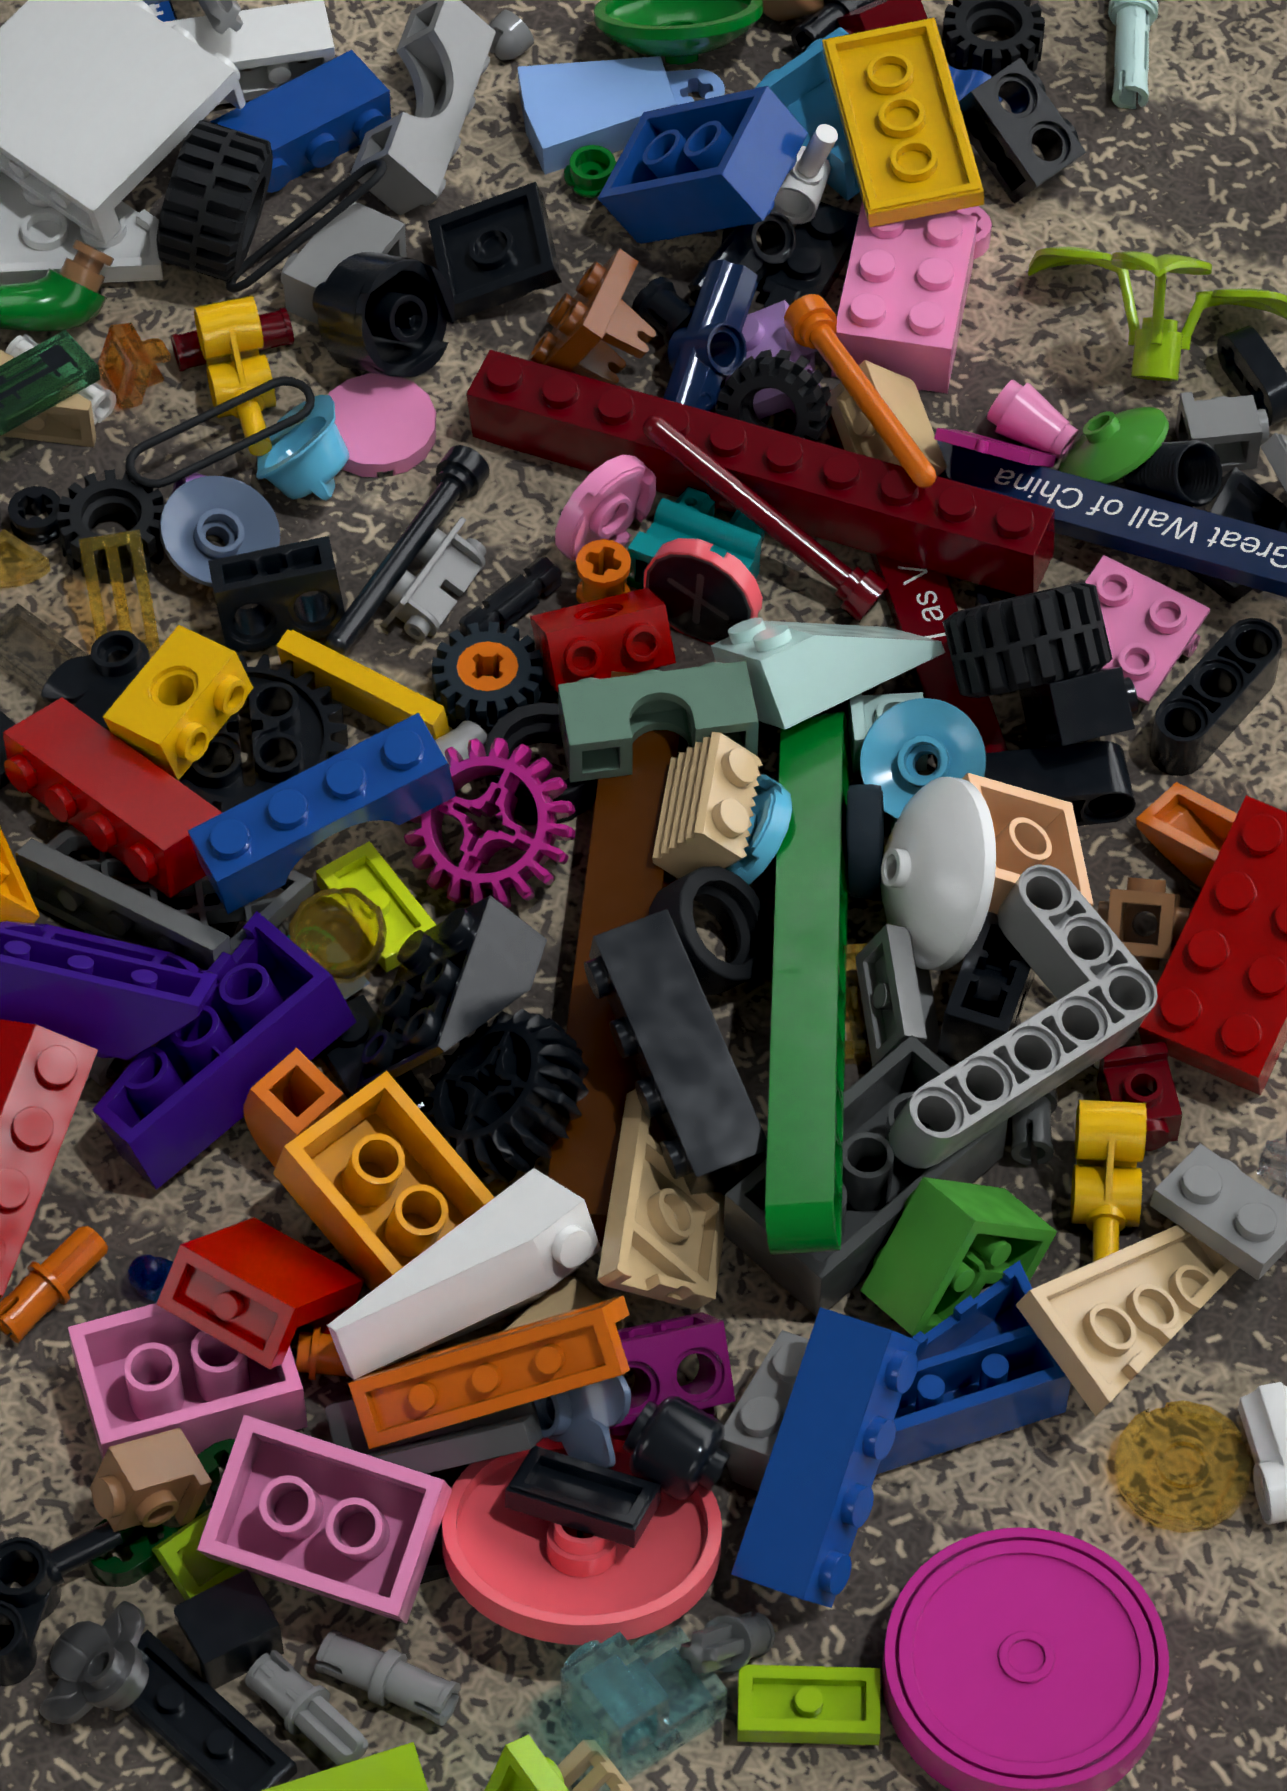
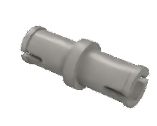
[315,1630,461,1726]

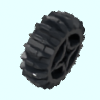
[422,1009,590,1185]

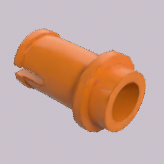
[296,1326,350,1380]

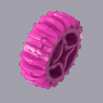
[404,738,575,908]

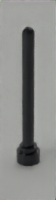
[325,445,490,655]

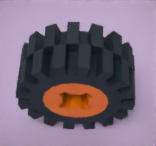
[432,622,544,736]

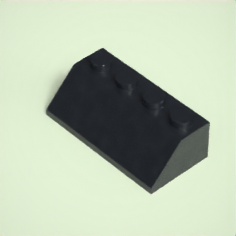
[584,909,767,1195]

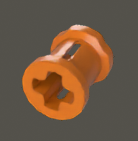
[576,539,631,604]

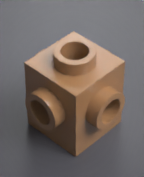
[1098,877,1190,970]

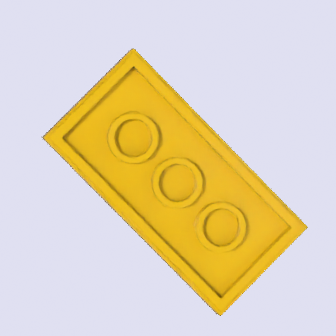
[822,17,985,228]

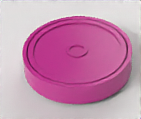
[882,1527,1169,1791]

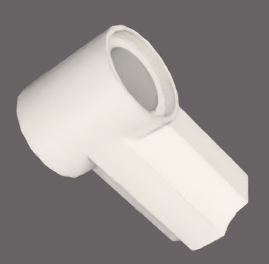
[1238,1382,1287,1525]

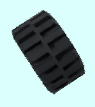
[156,120,273,282]
[943,582,1113,698]

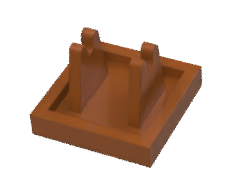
[528,248,656,385]

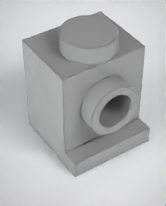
[1175,392,1269,472]

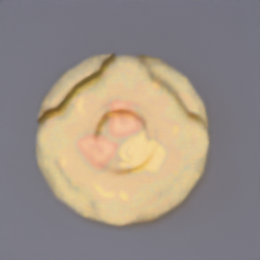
[1113,1400,1253,1533]

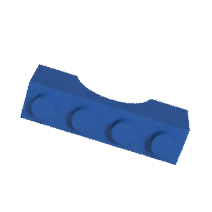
[188,713,456,914]

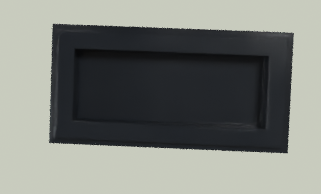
[505,1446,662,1548]

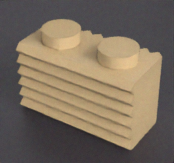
[652,732,763,879]

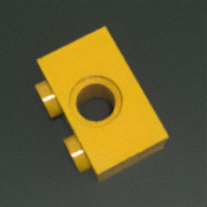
[103,625,254,781]

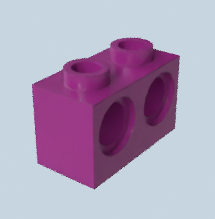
[609,1312,736,1436]

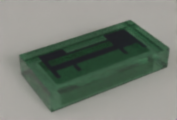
[0,330,101,436]

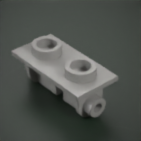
[380,516,486,641]

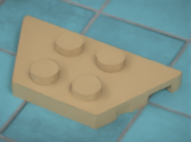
[597,1089,725,1310]

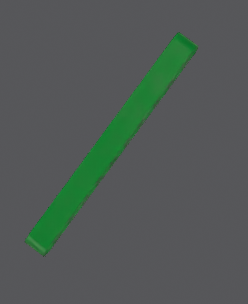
[765,711,850,1255]

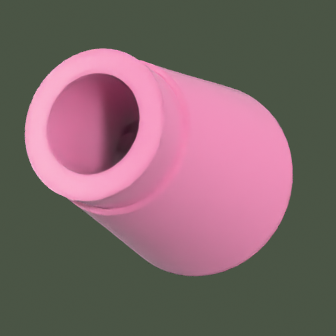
[987,380,1079,460]

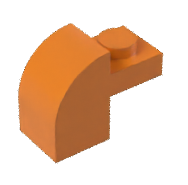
[243,1048,344,1168]

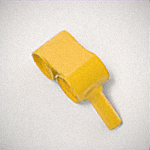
[194,296,276,456]
[1071,1099,1147,1262]

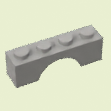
[350,0,496,215]

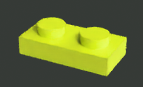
[316,841,436,973]

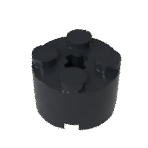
[312,252,455,378]

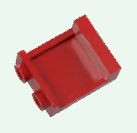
[156,1217,366,1369]

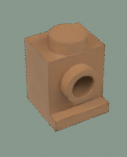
[89,1427,212,1532]

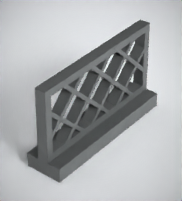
[15,824,314,970]

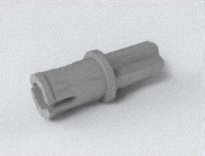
[245,1650,368,1766]

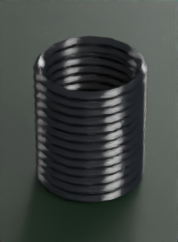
[1125,440,1223,507]

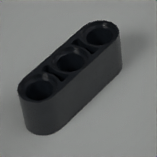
[1150,618,1282,776]
[984,741,1136,826]

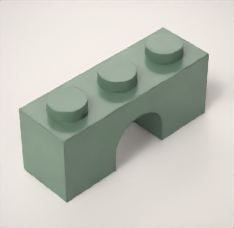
[558,661,759,782]

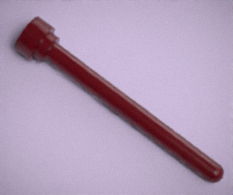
[643,416,890,622]

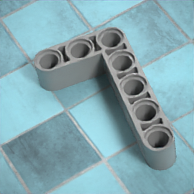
[889,864,1158,1168]

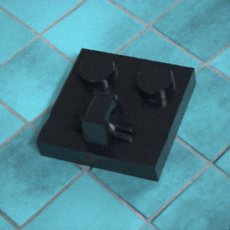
[428,182,562,321]

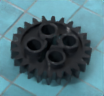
[179,654,349,813]

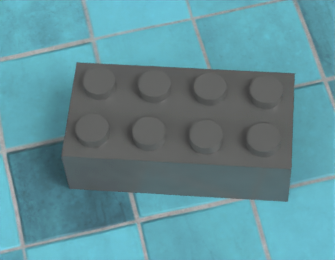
[724,1035,1008,1317]

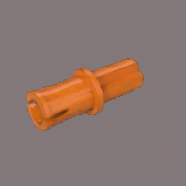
[0,1226,108,1343]

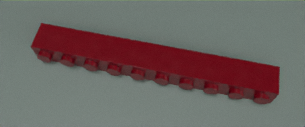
[466,350,1055,596]

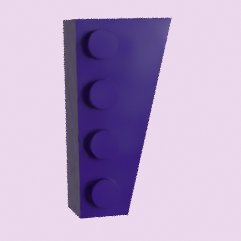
[92,911,357,1190]

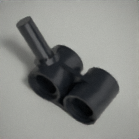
[0,1521,124,1686]

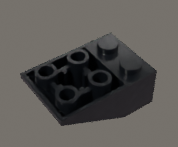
[355,895,547,1092]

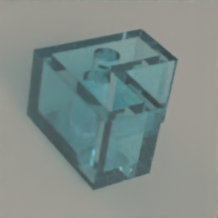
[560,1625,727,1791]

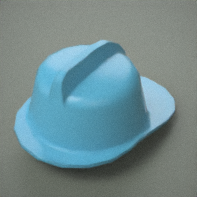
[256,395,350,501]

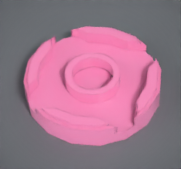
[328,373,436,478]
[555,454,656,563]

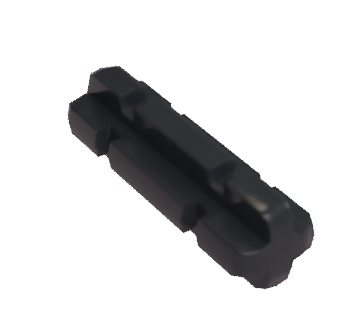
[459,557,562,637]

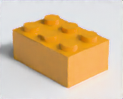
[273,1071,495,1291]

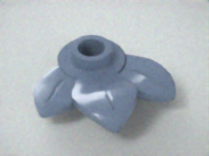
[534,1375,631,1469]

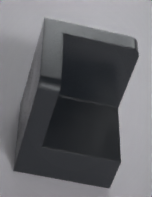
[174,1569,284,1690]

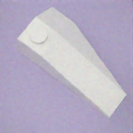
[327,1168,601,1380]

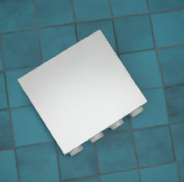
[0,0,246,244]

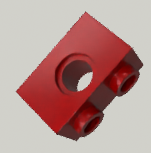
[530,588,676,692]

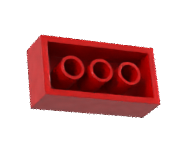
[1138,795,1287,1095]

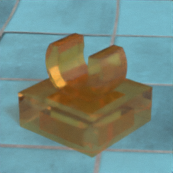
[97,323,172,409]

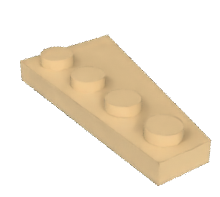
[1016,1225,1239,1417]

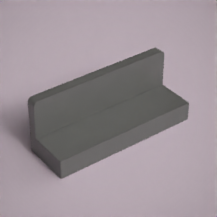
[325,1398,543,1474]

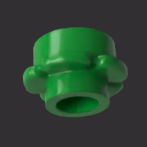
[564,145,617,198]

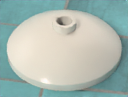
[880,777,996,971]

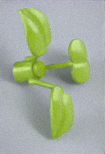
[1028,247,1287,382]

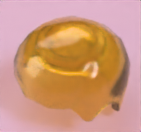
[289,887,387,984]

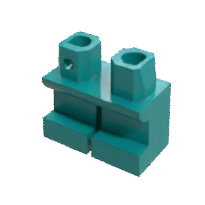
[627,487,765,589]

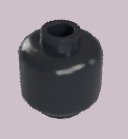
[623,1396,731,1500]

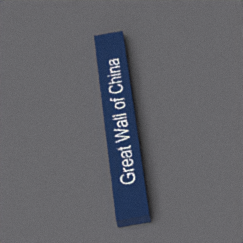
[937,440,1287,597]

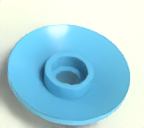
[860,698,986,819]

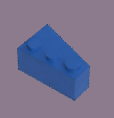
[876,1260,1071,1475]

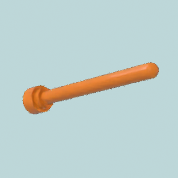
[784,294,937,488]

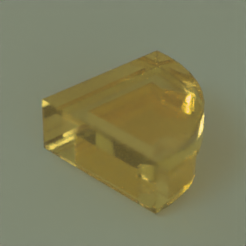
[0,529,51,588]

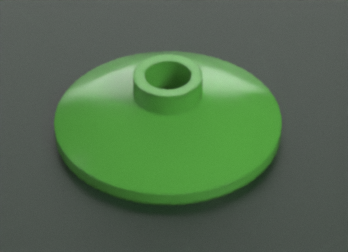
[1059,407,1169,484]

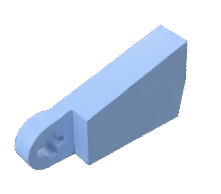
[517,56,725,174]

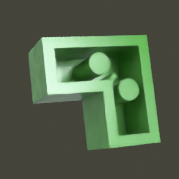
[860,1177,1057,1336]

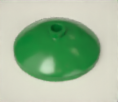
[594,0,763,65]

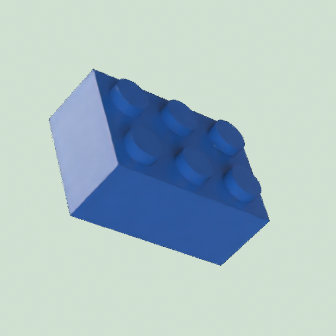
[598,86,808,244]

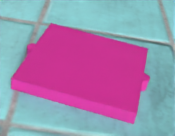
[934,428,1056,467]

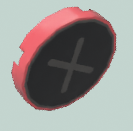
[643,538,763,645]

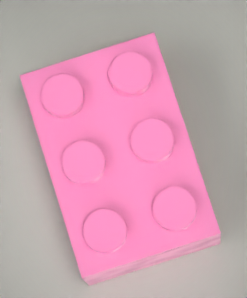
[831,202,978,394]
[68,1303,308,1460]
[197,1415,452,1624]

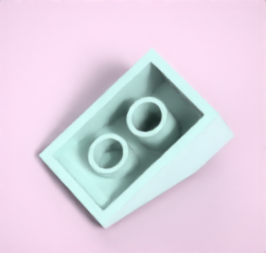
[711,618,945,729]

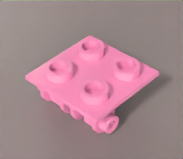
[1085,555,1210,704]

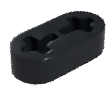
[1217,325,1287,426]

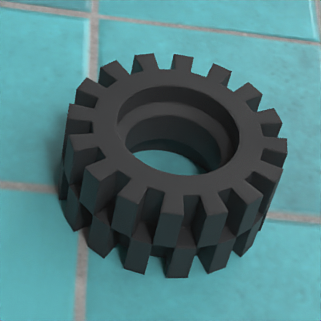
[942,0,1045,77]
[716,349,832,442]
[57,469,165,584]

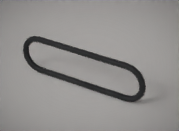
[226,159,387,293]
[125,377,315,488]

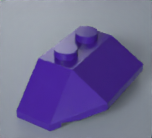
[0,921,218,1060]

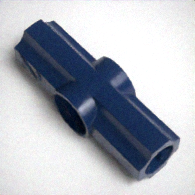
[663,260,758,413]

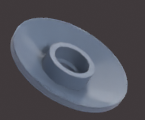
[159,476,280,587]

